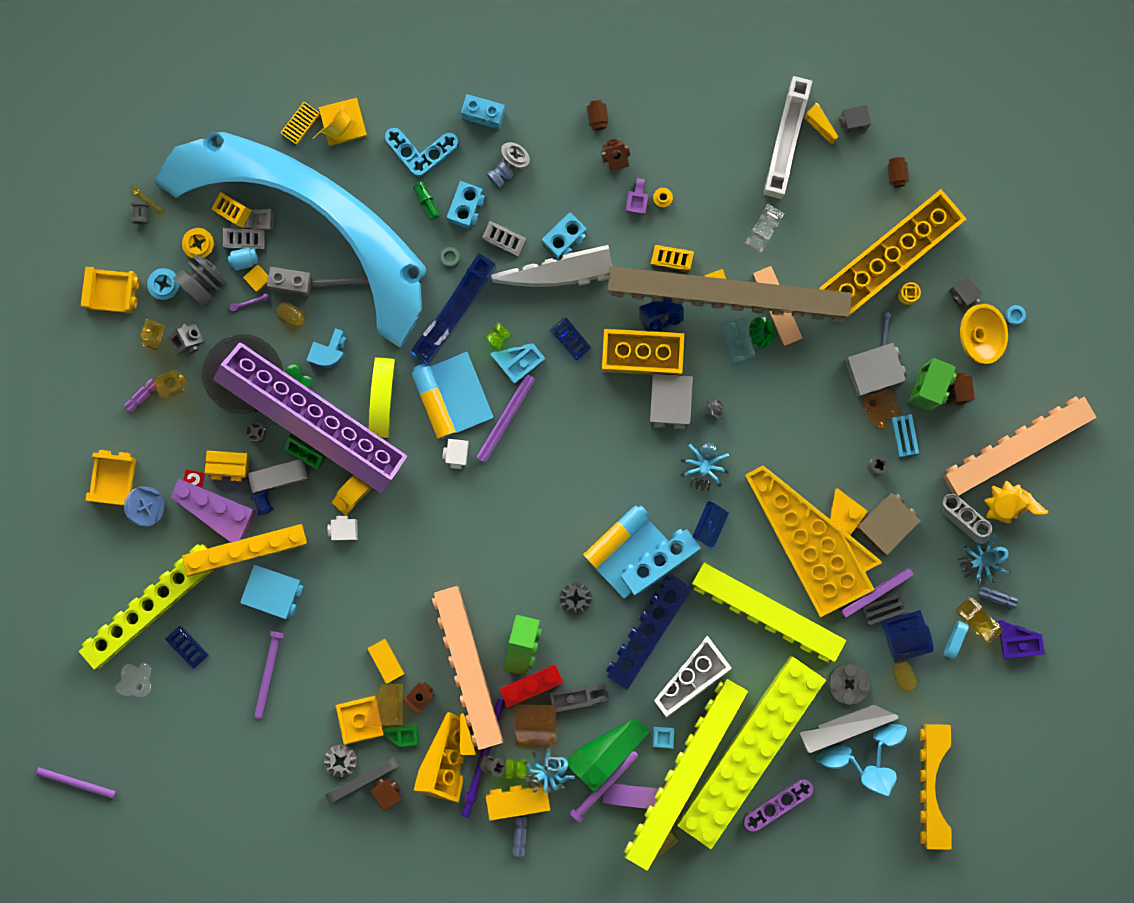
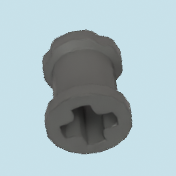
[130,201,149,225]
[868,456,889,475]
[480,755,506,777]

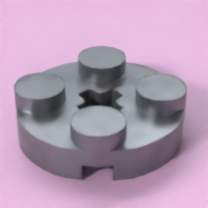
[829,664,870,705]

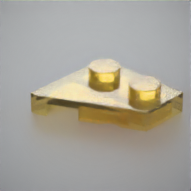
[363,684,403,726]

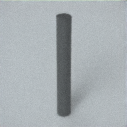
[312,277,369,288]

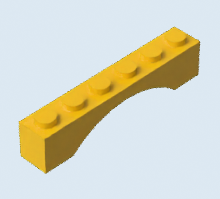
[182,524,307,577]
[920,724,952,849]

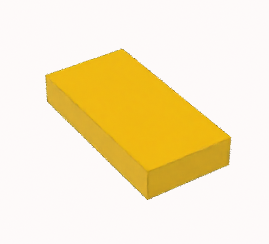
[367,639,405,684]

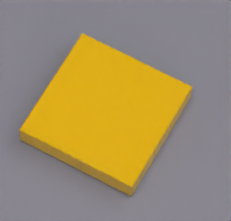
[319,98,367,146]
[335,696,384,745]

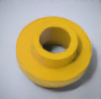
[653,188,673,208]

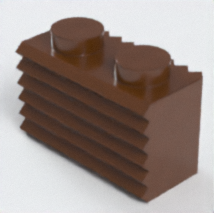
[947,373,975,406]

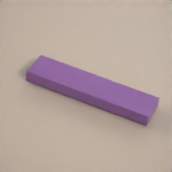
[839,568,914,618]

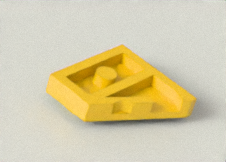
[830,488,868,535]

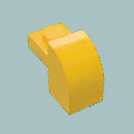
[331,475,372,516]

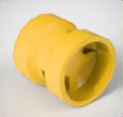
[898,282,921,305]

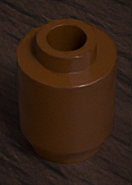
[587,100,609,131]
[887,157,909,188]

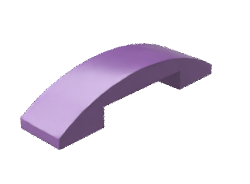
[602,783,684,811]

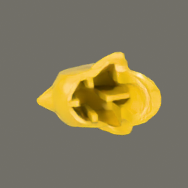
[984,481,1049,524]

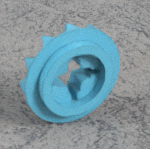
[147,268,179,300]

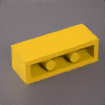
[486,782,550,820]

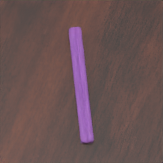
[477,374,535,463]

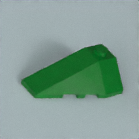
[567,718,650,793]

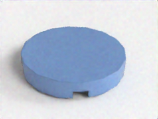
[124,487,165,527]

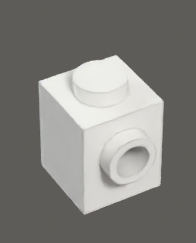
[442,439,469,469]
[328,516,358,541]

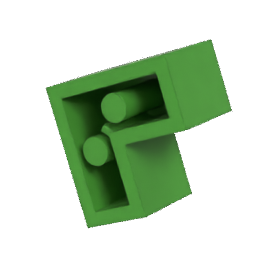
[503,615,542,676]

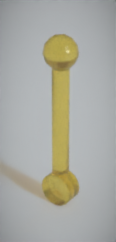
[131,185,164,214]

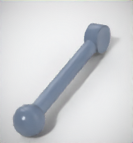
[882,312,891,346]

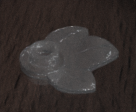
[115,662,152,698]

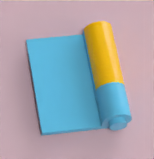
[411,352,494,440]
[583,505,677,599]

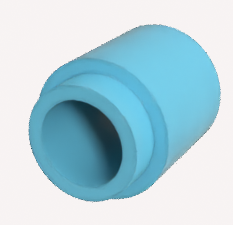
[228,247,259,271]

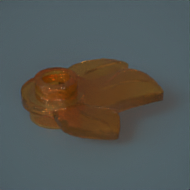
[863,389,901,428]

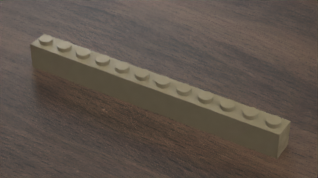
[608,266,852,322]

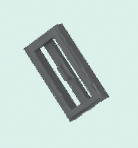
[862,593,907,625]

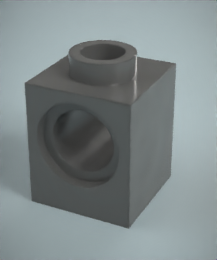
[839,105,871,134]

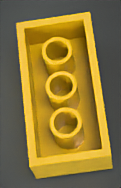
[602,329,684,376]

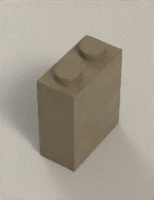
[856,493,920,556]

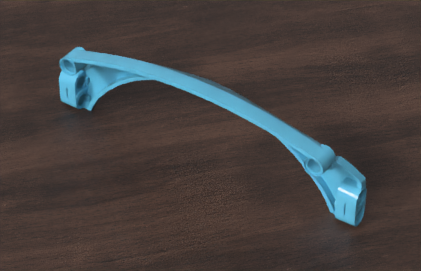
[155,132,426,348]

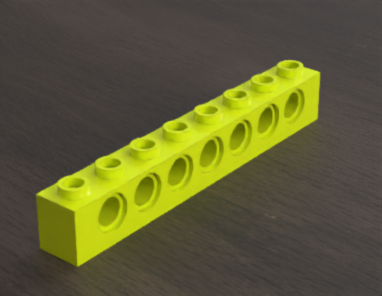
[79,544,213,670]

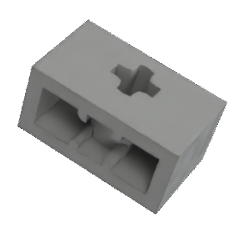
[267,267,313,297]

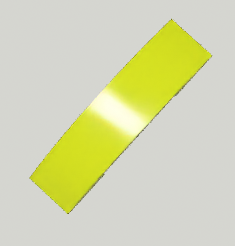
[369,357,395,438]

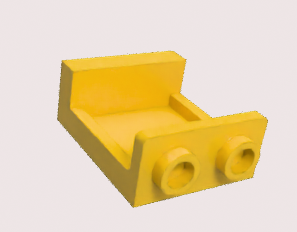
[81,267,139,314]
[86,450,136,506]

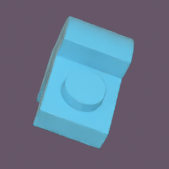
[307,328,346,368]

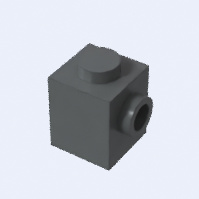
[949,275,983,309]

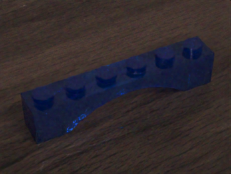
[411,253,496,365]

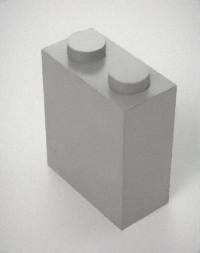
[845,343,907,397]
[649,374,693,429]

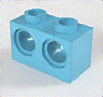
[461,94,505,130]
[447,181,485,229]
[542,212,587,260]

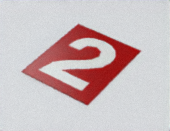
[183,469,205,488]

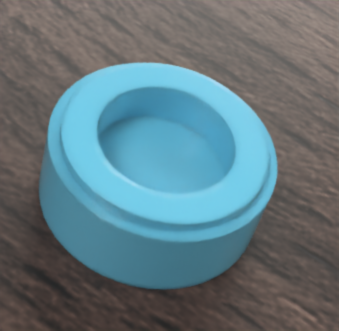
[1005,305,1026,326]

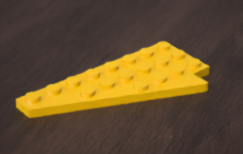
[745,466,882,617]

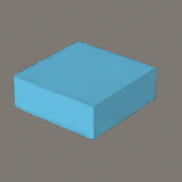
[653,727,674,749]

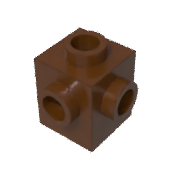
[600,139,630,172]

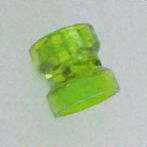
[484,322,512,350]
[506,759,527,779]

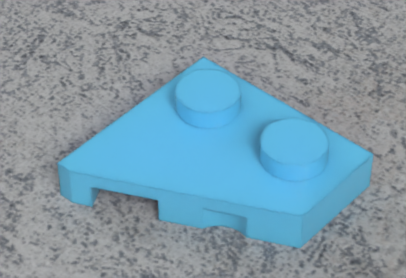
[490,343,545,384]

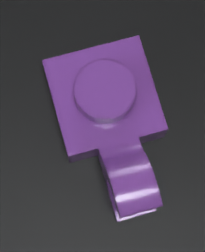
[626,178,648,215]

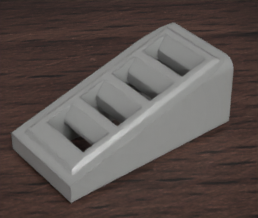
[482,221,526,257]
[223,228,265,250]

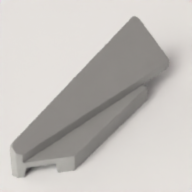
[799,705,899,753]

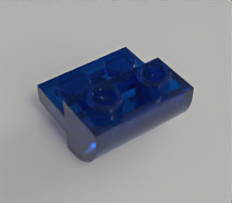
[881,610,933,663]

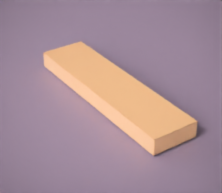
[752,266,802,346]

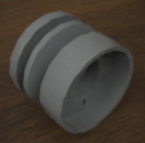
[173,254,227,307]

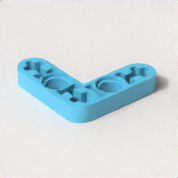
[385,128,459,177]

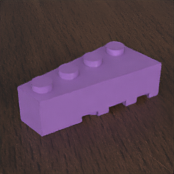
[171,479,256,542]

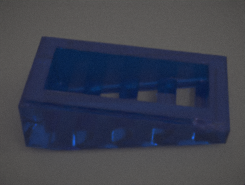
[549,318,591,361]
[165,626,209,669]

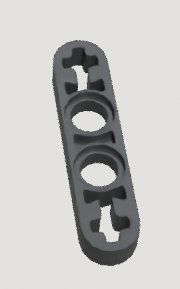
[325,757,400,804]

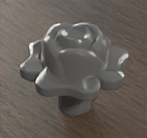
[703,398,725,420]

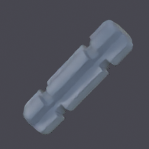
[978,587,1018,608]
[513,816,527,857]

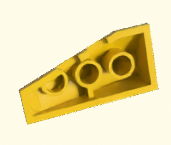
[414,712,464,803]

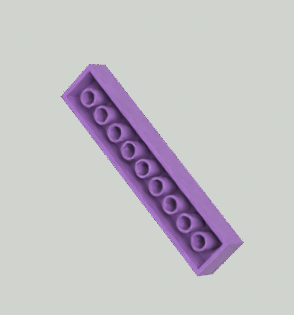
[213,342,407,494]

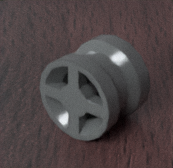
[245,422,267,443]

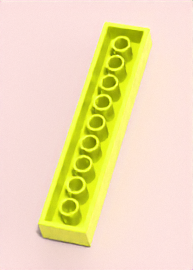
[676,656,826,849]

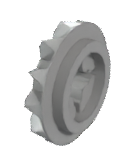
[500,142,530,170]
[324,744,357,777]

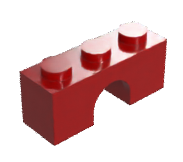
[500,664,563,708]

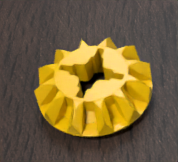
[182,228,214,259]

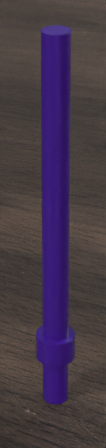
[461,698,505,818]

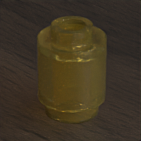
[275,301,306,329]
[892,661,918,692]

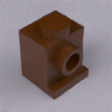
[402,682,435,715]

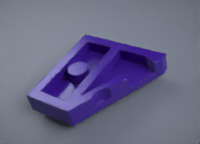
[997,620,1045,659]

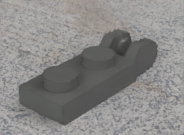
[549,684,608,713]

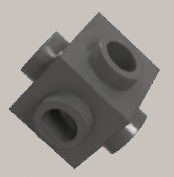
[167,324,204,355]

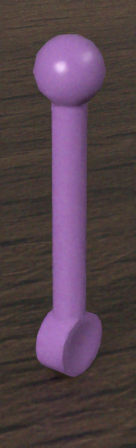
[230,293,270,312]

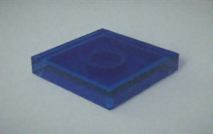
[692,501,729,549]

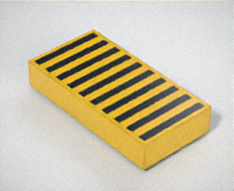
[281,102,320,145]

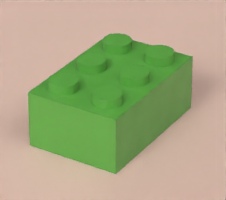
[908,358,957,411]

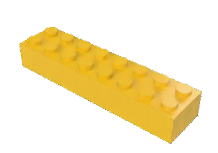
[819,189,966,320]

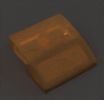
[514,705,557,745]

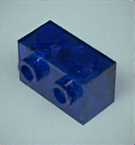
[639,299,684,332]

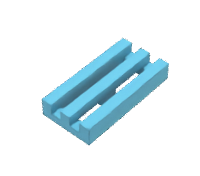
[891,414,919,457]

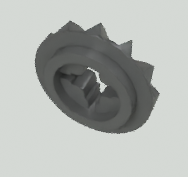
[560,582,592,615]

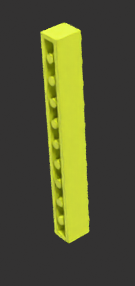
[624,679,748,871]

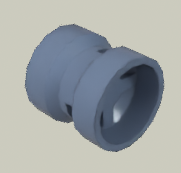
[487,161,514,189]

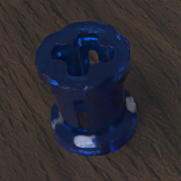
[251,491,274,516]

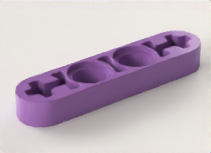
[743,779,813,831]

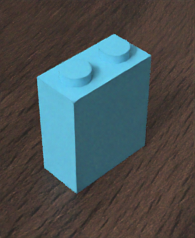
[240,565,304,619]

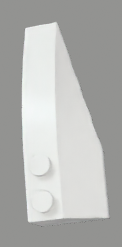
[491,245,612,287]

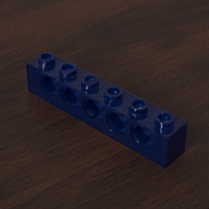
[606,574,693,690]

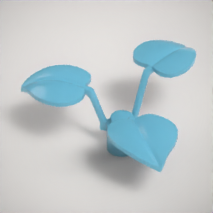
[816,724,907,797]

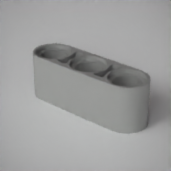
[248,460,309,494]
[941,494,992,544]

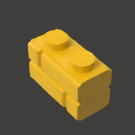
[205,451,250,482]

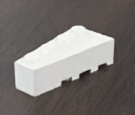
[654,636,732,718]

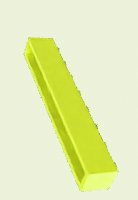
[691,563,846,663]

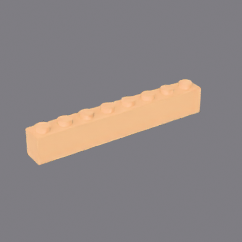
[942,396,1097,496]
[432,586,504,750]

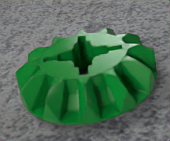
[749,317,777,348]

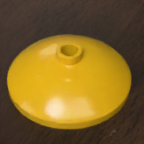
[960,304,1008,364]

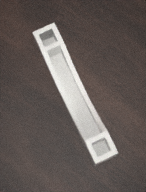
[763,76,812,199]

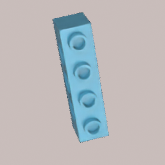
[621,529,701,597]

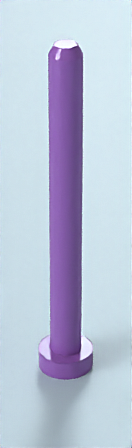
[254,631,284,720]
[570,751,638,823]

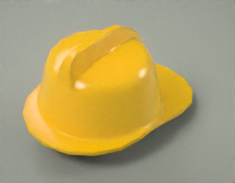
[312,104,355,139]

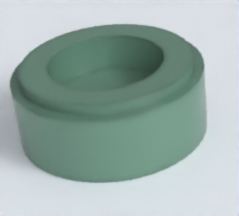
[440,247,460,268]

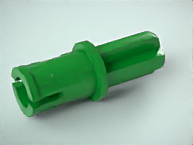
[412,181,440,220]

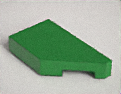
[383,725,419,748]

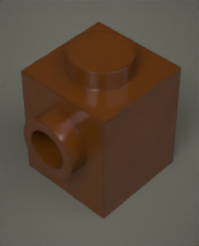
[371,778,402,811]

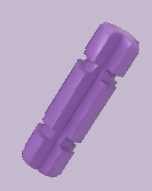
[124,379,158,413]

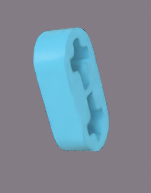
[944,621,968,660]

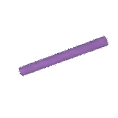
[36,767,116,799]

